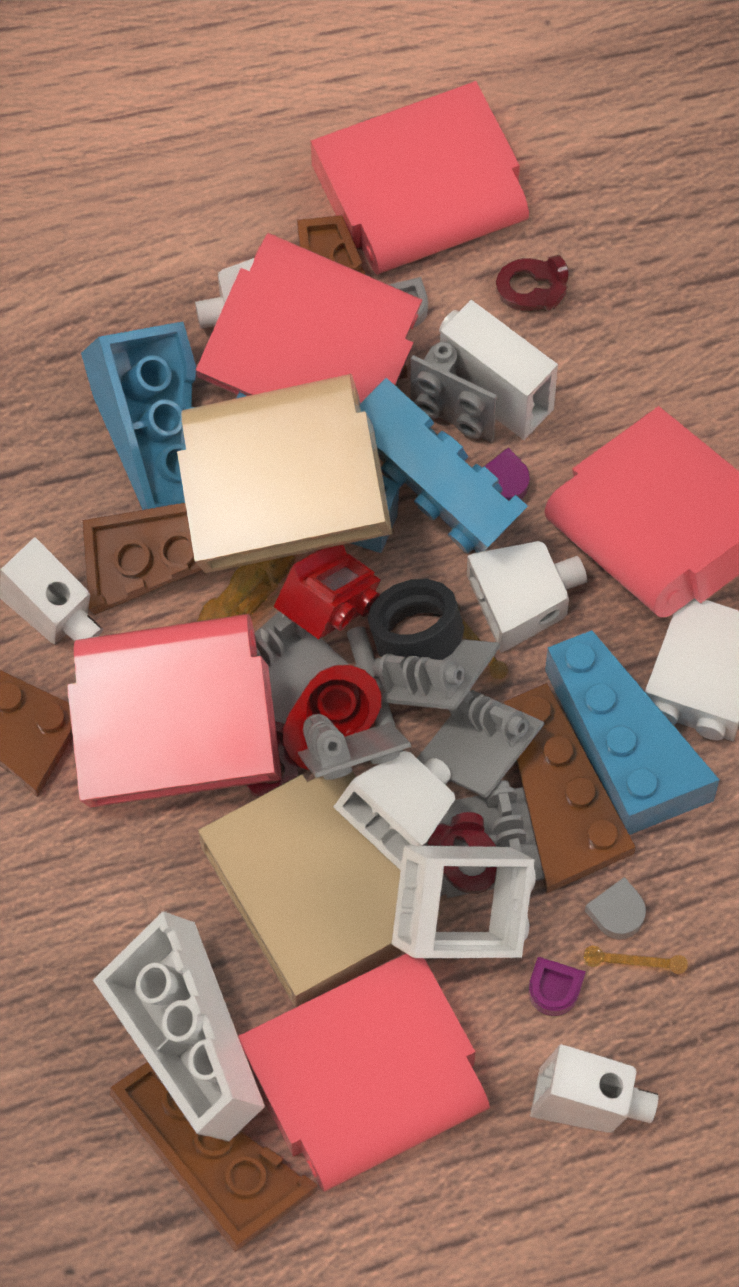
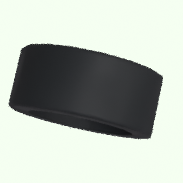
[368,579,464,660]

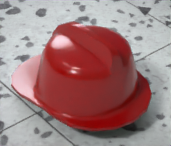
[283,665,381,770]

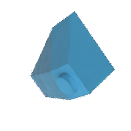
[81,321,196,510]

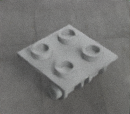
[410,342,497,443]
[255,612,349,724]
[373,639,500,710]
[417,690,544,798]
[298,714,411,780]
[439,780,544,898]

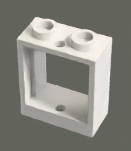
[392,846,536,958]

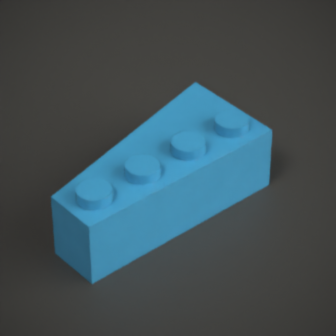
[360,378,528,554]
[545,630,719,835]

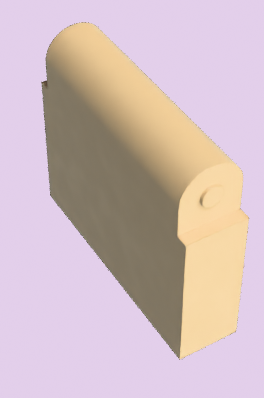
[177,374,392,573]
[198,771,440,1008]

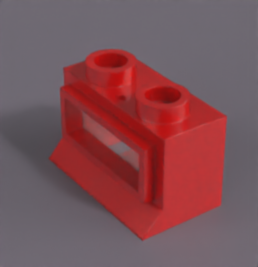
[273,544,381,639]

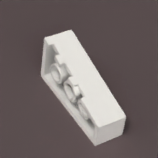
[93,911,265,1141]

